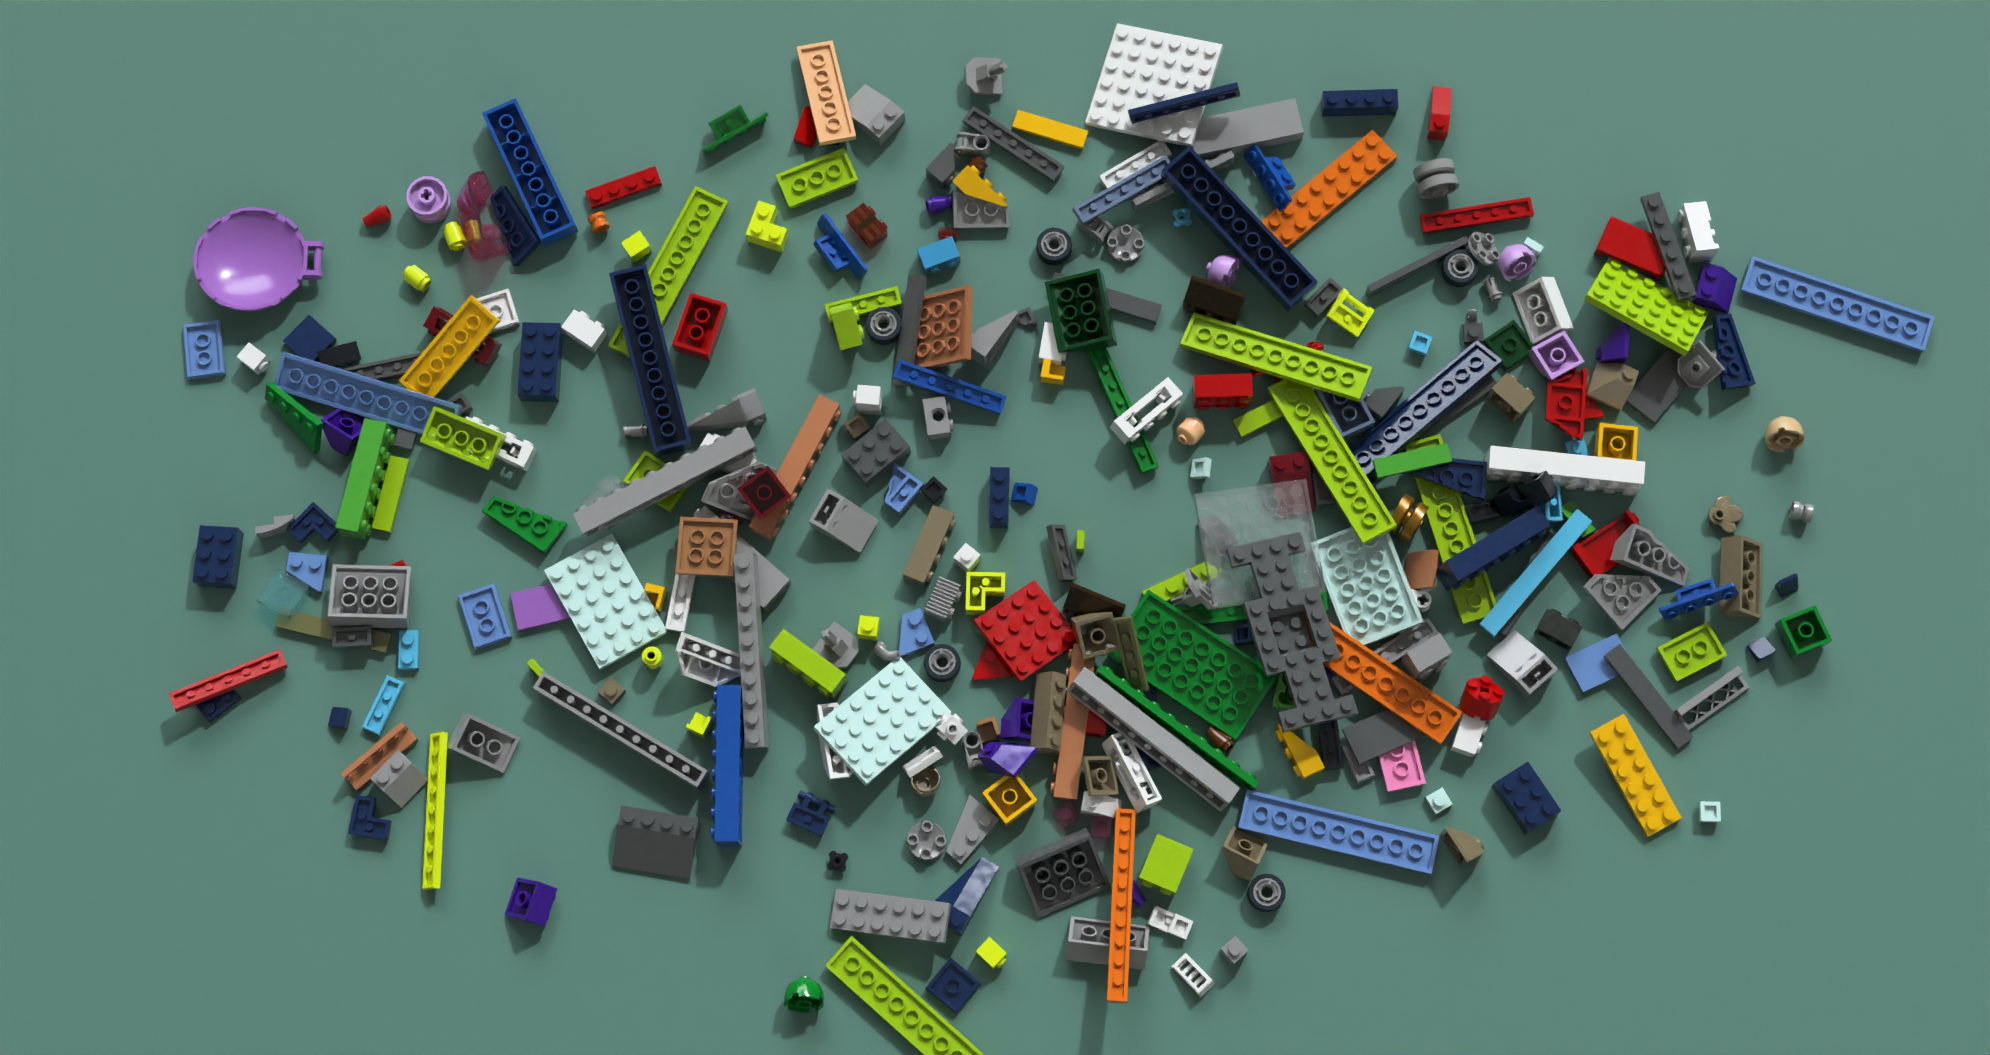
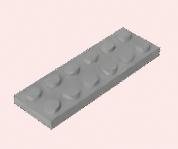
[830,889,951,944]

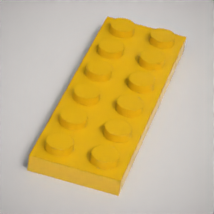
[399,295,501,398]
[1589,714,1682,837]

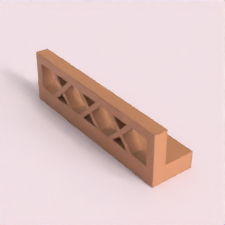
[341,722,418,791]

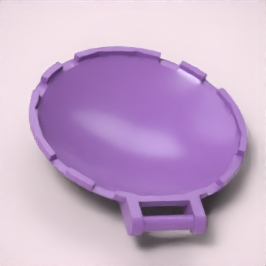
[193,207,324,311]

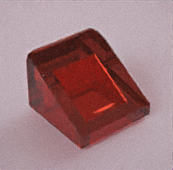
[938,227,958,242]

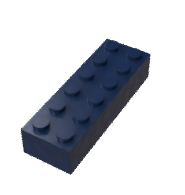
[1436,506,1551,591]

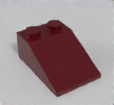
[1267,451,1315,517]

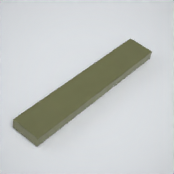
[275,608,392,654]

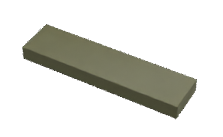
[1112,616,1149,692]

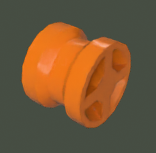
[587,212,610,234]

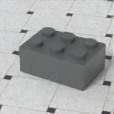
[841,418,911,488]

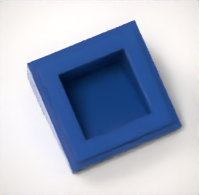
[1011,483,1038,505]

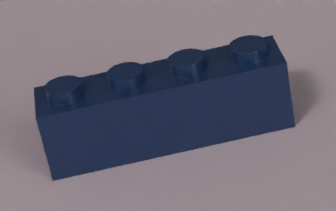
[1321,89,1398,117]

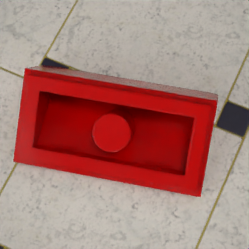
[794,105,817,148]

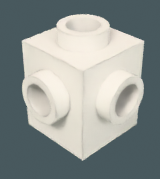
[935,713,968,745]

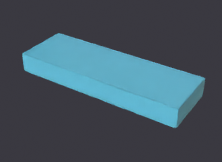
[362,675,405,736]

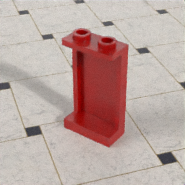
[1594,216,1666,281]
[1569,510,1641,579]

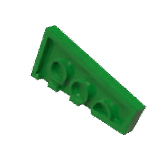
[265,382,323,454]
[482,496,567,554]

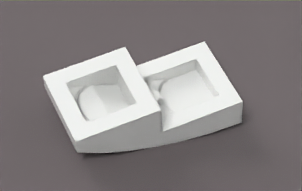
[1147,906,1193,940]

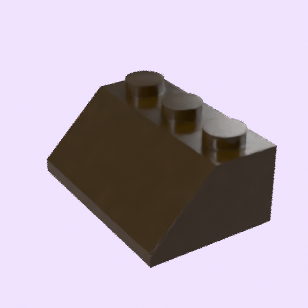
[1182,275,1246,325]
[1063,582,1126,618]

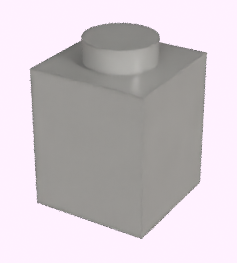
[1219,936,1249,966]

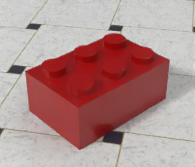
[672,293,728,362]
[1192,373,1253,410]

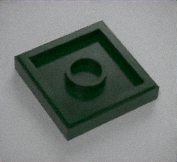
[1483,320,1534,371]

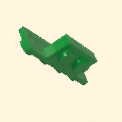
[701,105,769,153]

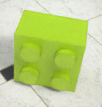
[829,302,865,350]

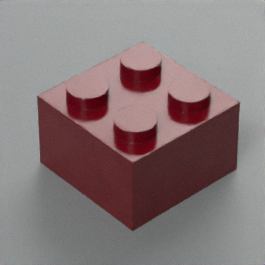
[737,466,792,520]

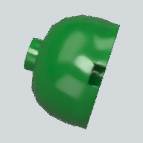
[784,976,824,1013]

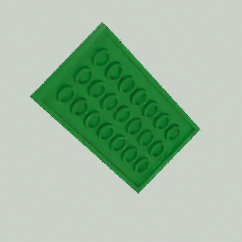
[1105,590,1278,741]

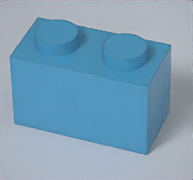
[917,236,961,275]

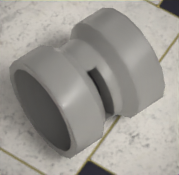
[1789,501,1814,523]

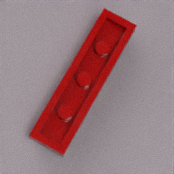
[585,166,662,210]

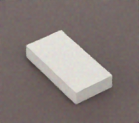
[902,746,943,778]

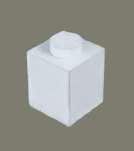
[237,343,270,375]
[953,543,981,573]

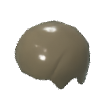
[910,767,940,797]

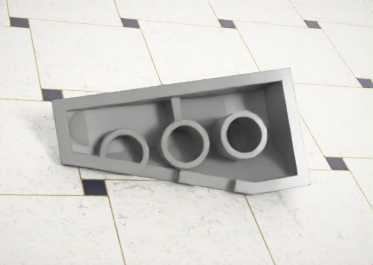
[687,388,767,432]
[1610,524,1690,586]

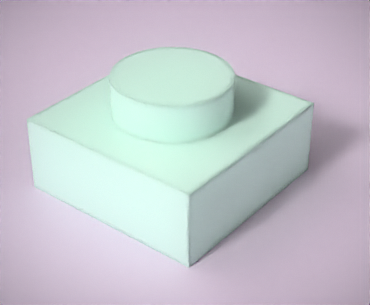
[1523,237,1544,259]
[1190,457,1212,479]
[1425,787,1453,815]
[1699,801,1721,823]

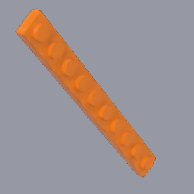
[1107,808,1136,1004]

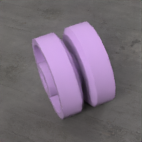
[406,176,452,223]

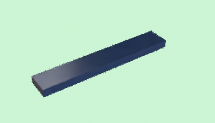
[1128,82,1241,124]

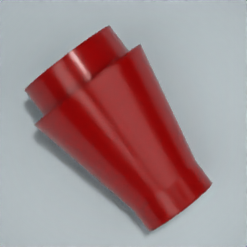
[362,205,392,228]

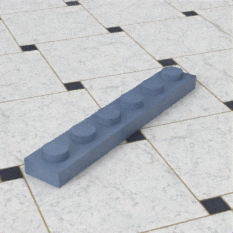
[1072,155,1170,226]

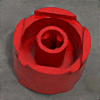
[1459,676,1505,721]

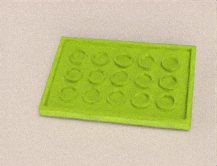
[1584,257,1709,356]

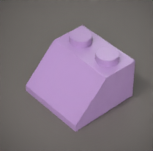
[1529,331,1584,380]

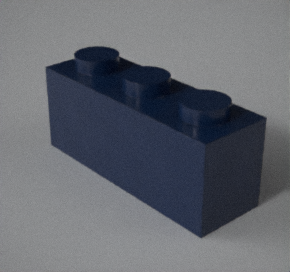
[989,467,1010,529]

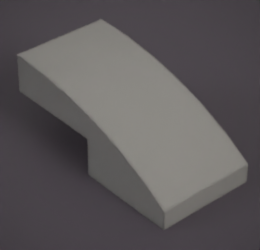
[255,514,297,539]

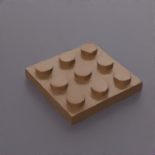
[675,517,738,578]

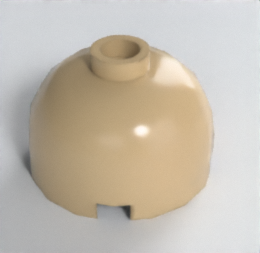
[1765,416,1804,452]

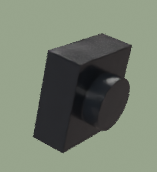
[920,476,948,504]

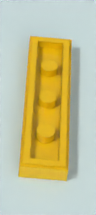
[1012,110,1088,150]

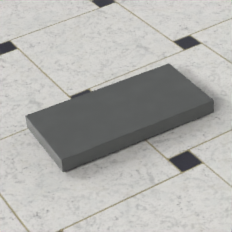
[1626,347,1687,424]
[1342,709,1426,765]

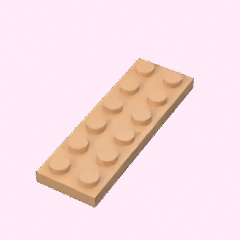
[796,40,856,146]

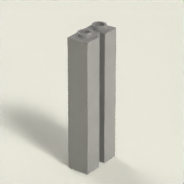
[1191,98,1304,160]
[693,506,791,612]

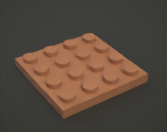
[914,285,973,369]

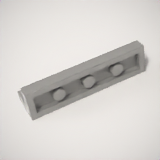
[1674,666,1749,731]

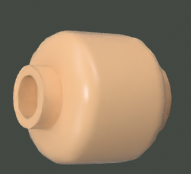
[1176,417,1205,445]

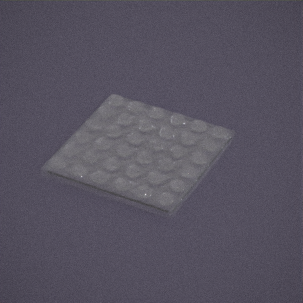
[1193,479,1326,609]

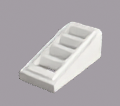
[1171,953,1215,997]

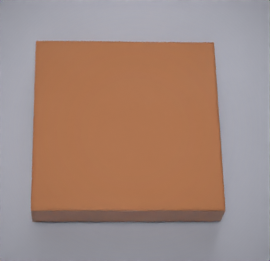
[1405,549,1439,590]

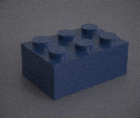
[192,525,244,589]
[1492,762,1561,835]

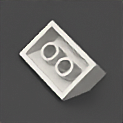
[1512,277,1574,344]

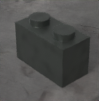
[1534,609,1582,651]

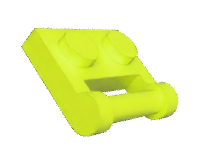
[1326,288,1374,338]

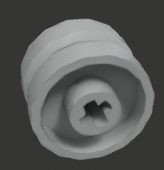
[1413,158,1460,199]

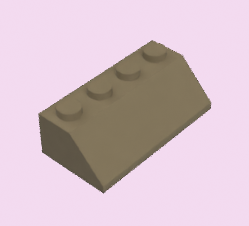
[1718,535,1762,619]

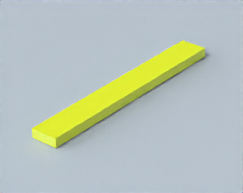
[422,732,448,890]

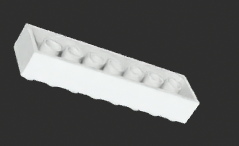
[1485,446,1645,496]

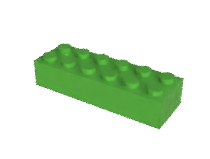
[335,418,396,541]

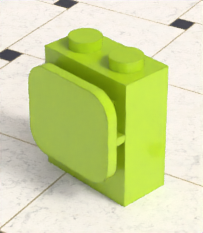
[1138,834,1194,896]

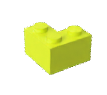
[746,201,789,253]
[966,572,1006,615]

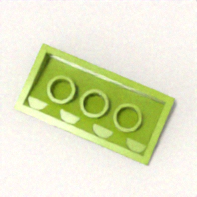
[419,406,507,470]

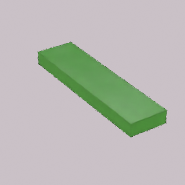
[1372,443,1452,479]

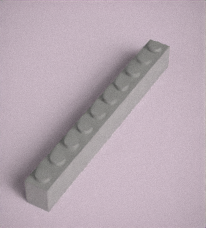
[573,427,757,538]
[734,552,769,749]
[1066,667,1240,812]
[533,672,710,791]

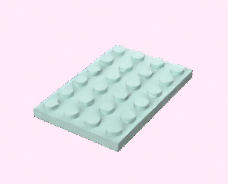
[1310,527,1424,646]
[544,534,668,670]
[813,657,951,786]

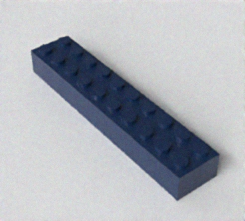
[1160,146,1318,312]
[609,264,692,457]

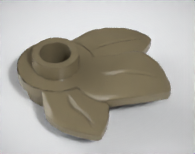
[1707,496,1744,533]

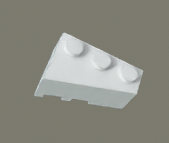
[1678,201,1719,263]

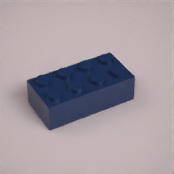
[518,322,563,402]

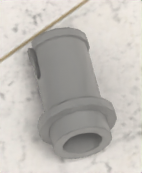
[1483,277,1503,303]
[624,423,648,438]

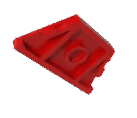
[1545,368,1588,441]
[972,642,1015,681]

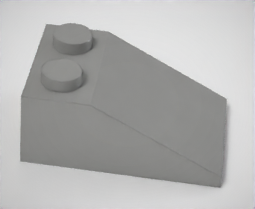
[848,84,905,146]
[971,310,1018,368]
[447,712,520,773]

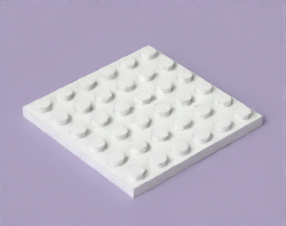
[1085,23,1223,147]

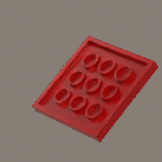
[973,580,1078,683]

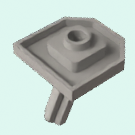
[964,57,1008,95]
[1677,340,1725,388]
[1171,568,1217,610]
[812,621,859,669]

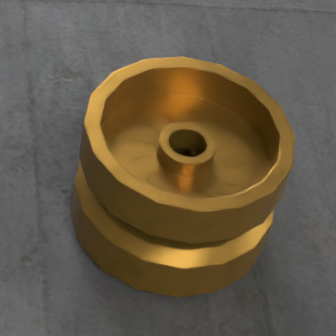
[1389,493,1429,543]

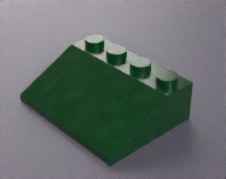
[1045,269,1117,353]

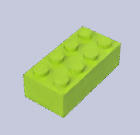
[769,629,848,700]

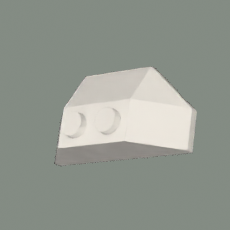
[675,632,741,687]
[817,703,853,780]

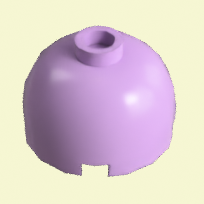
[1498,244,1537,281]
[1206,255,1240,289]

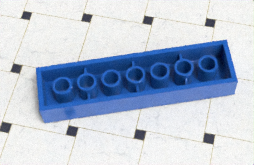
[482,98,578,247]
[711,685,744,847]

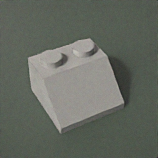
[370,750,428,808]

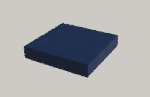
[283,315,337,361]
[925,957,981,1014]

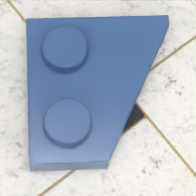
[885,463,924,515]
[286,552,329,593]
[899,608,935,657]

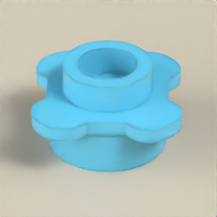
[1172,208,1192,227]

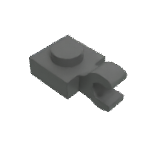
[1462,309,1484,344]

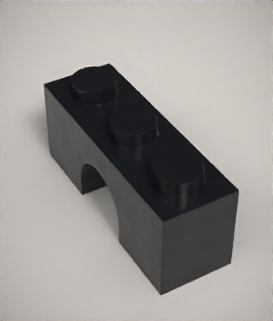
[1493,471,1558,517]

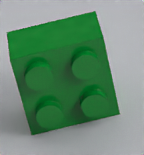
[1774,605,1832,659]

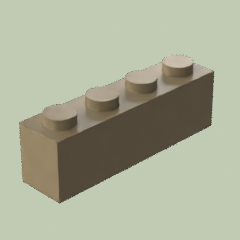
[903,505,956,587]
[1030,671,1067,754]

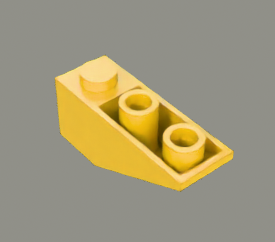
[952,165,1007,207]
[1275,724,1325,780]

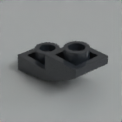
[317,341,361,367]

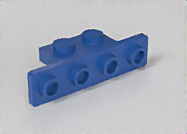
[1244,144,1296,212]
[813,213,868,280]
[1659,578,1739,620]

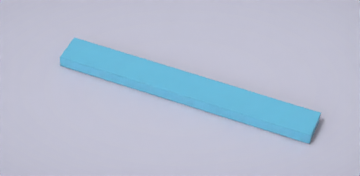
[1479,509,1592,637]

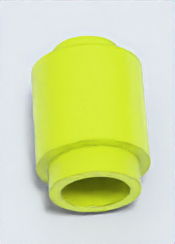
[443,222,467,251]
[403,265,432,292]
[642,646,664,669]

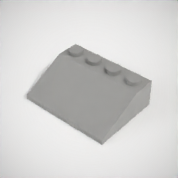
[328,564,411,628]

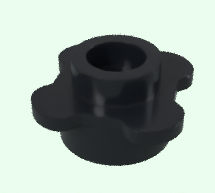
[827,851,848,872]

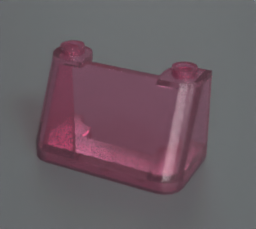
[456,170,509,261]

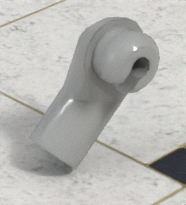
[874,642,901,661]

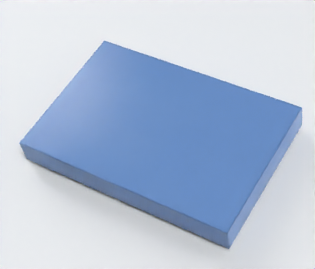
[183,320,226,380]
[458,583,512,650]
[1564,634,1626,693]

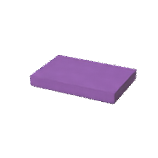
[510,584,571,631]

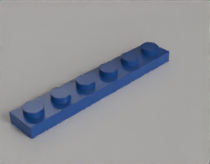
[893,359,1007,415]

